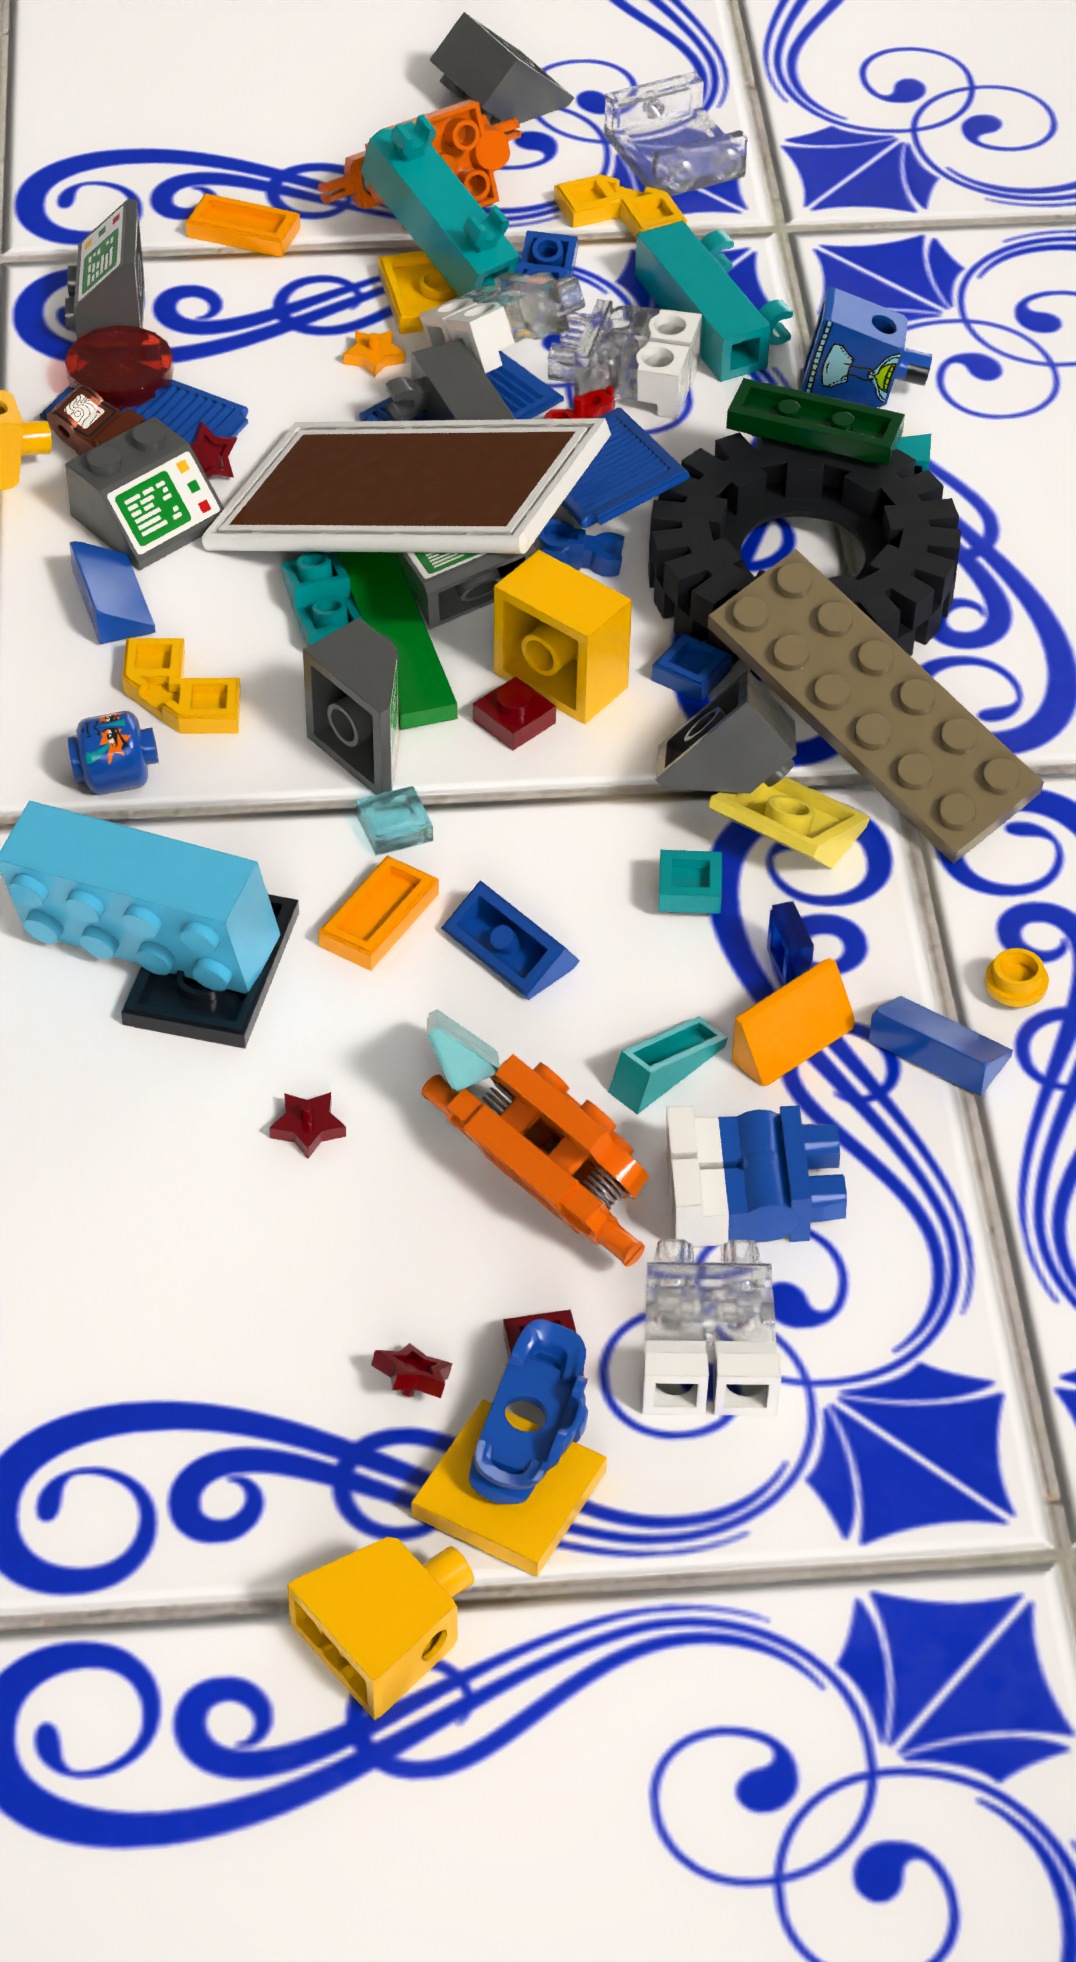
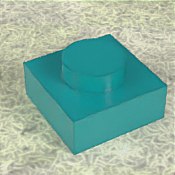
[658,849,722,914]

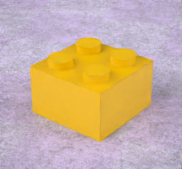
[494,550,632,724]

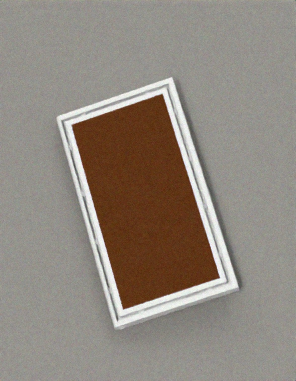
[202,418,611,554]

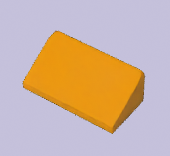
[732,957,855,1087]

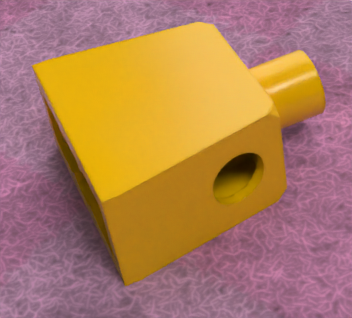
[287,1537,474,1721]

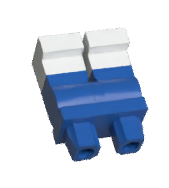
[666,1105,847,1249]

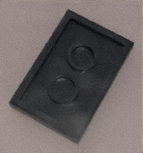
[121,894,299,1049]

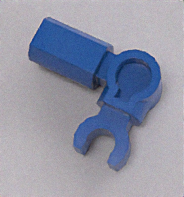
[534,519,625,577]

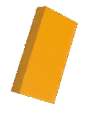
[186,193,300,257]
[318,855,439,971]

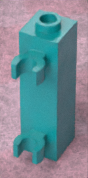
[361,114,520,303]
[635,221,793,382]

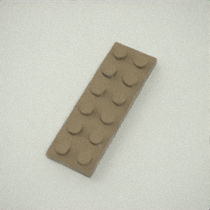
[708,549,1044,864]

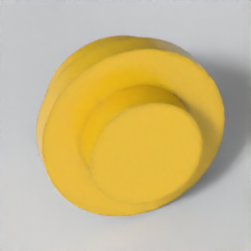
[984,948,1049,1007]

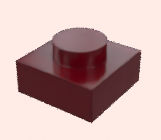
[473,676,556,751]

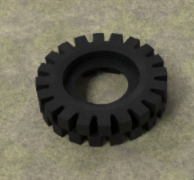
[648,432,961,676]

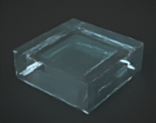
[356,786,433,856]

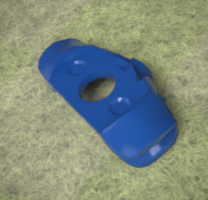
[469,1319,589,1504]

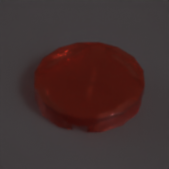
[65,326,174,408]

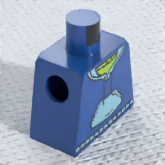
[800,286,932,408]

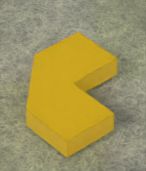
[554,174,687,240]
[122,638,241,734]

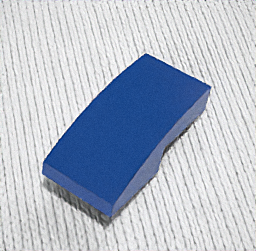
[508,230,578,317]

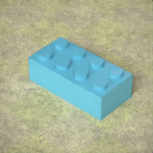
[0,800,281,994]

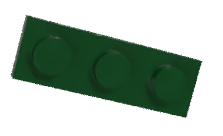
[726,378,905,465]

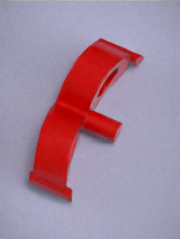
[544,386,615,419]

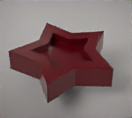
[189,421,237,478]
[269,1092,346,1158]
[371,1343,453,1398]

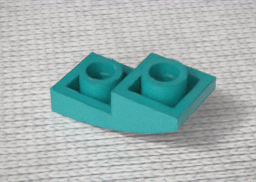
[281,552,364,647]

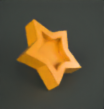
[343,330,405,378]

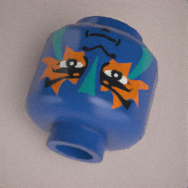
[67,711,159,795]

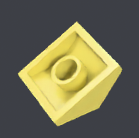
[708,776,870,869]

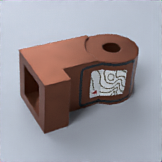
[46,384,145,456]

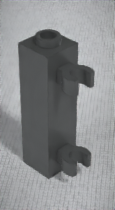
[385,338,516,421]

